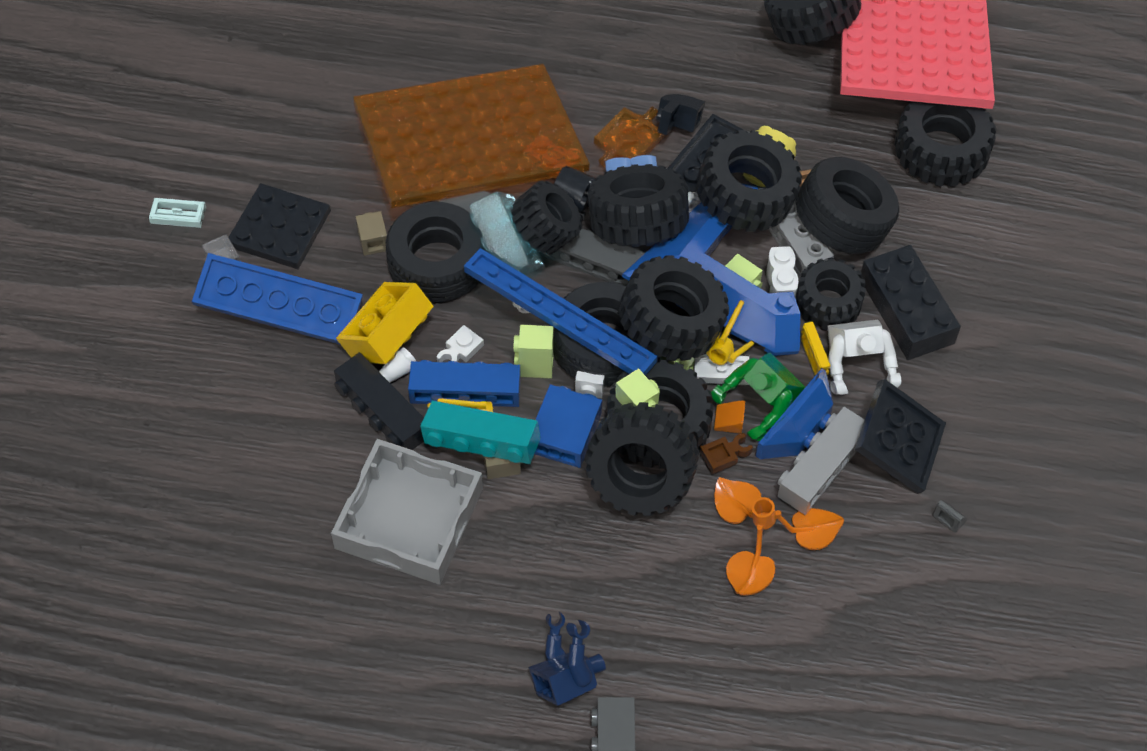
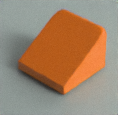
[714,401,745,433]

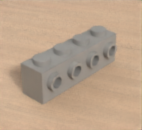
[760,187,834,277]
[777,407,864,515]

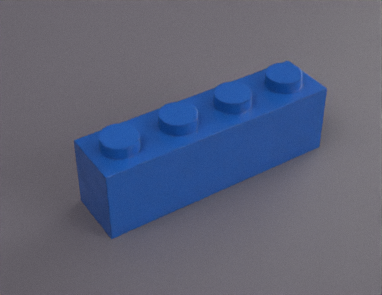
[408,360,521,407]

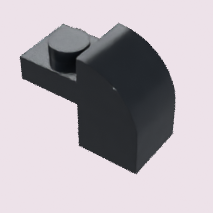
[656,94,706,135]

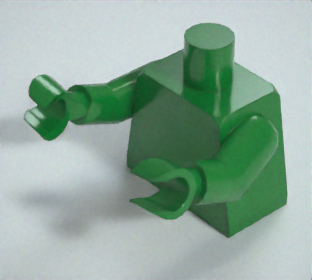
[711,352,805,441]

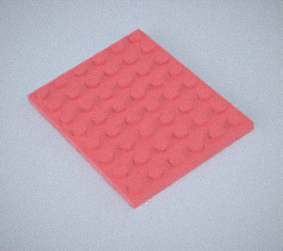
[840,0,995,109]

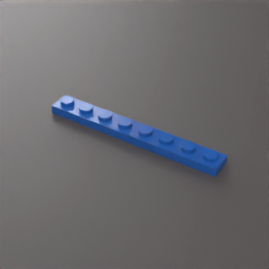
[464,248,657,376]

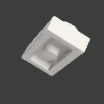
[694,354,749,385]

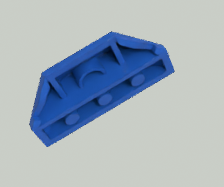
[756,368,833,459]

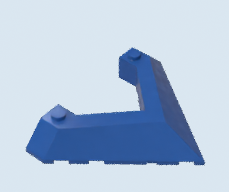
[622,184,800,356]

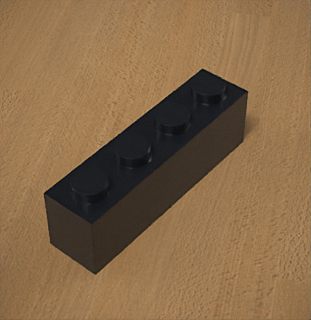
[334,352,424,450]

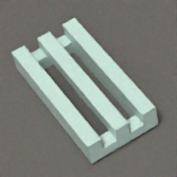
[149,198,206,228]

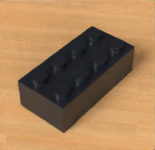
[861,245,961,361]

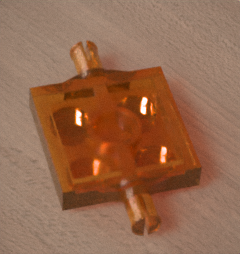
[594,107,664,167]

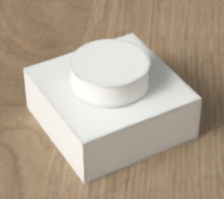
[575,371,604,399]

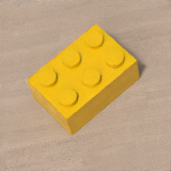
[336,282,434,364]

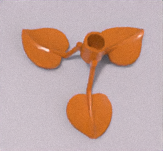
[714,477,844,595]

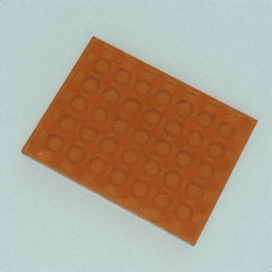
[353,64,590,208]

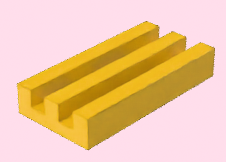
[800,322,831,378]

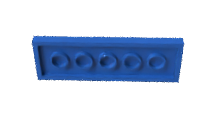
[192,253,363,345]

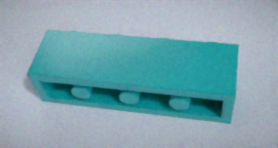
[420,400,541,464]

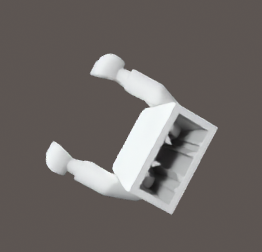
[828,320,901,395]

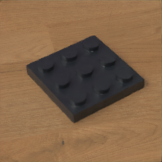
[226,183,331,270]
[855,379,946,494]

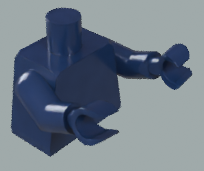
[528,612,606,706]

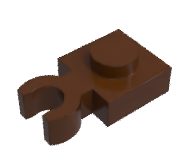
[700,433,753,474]

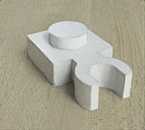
[437,325,484,362]

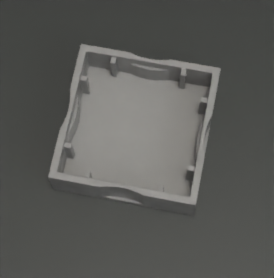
[331,439,483,585]

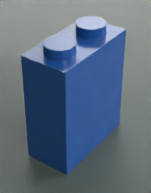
[535,384,602,468]

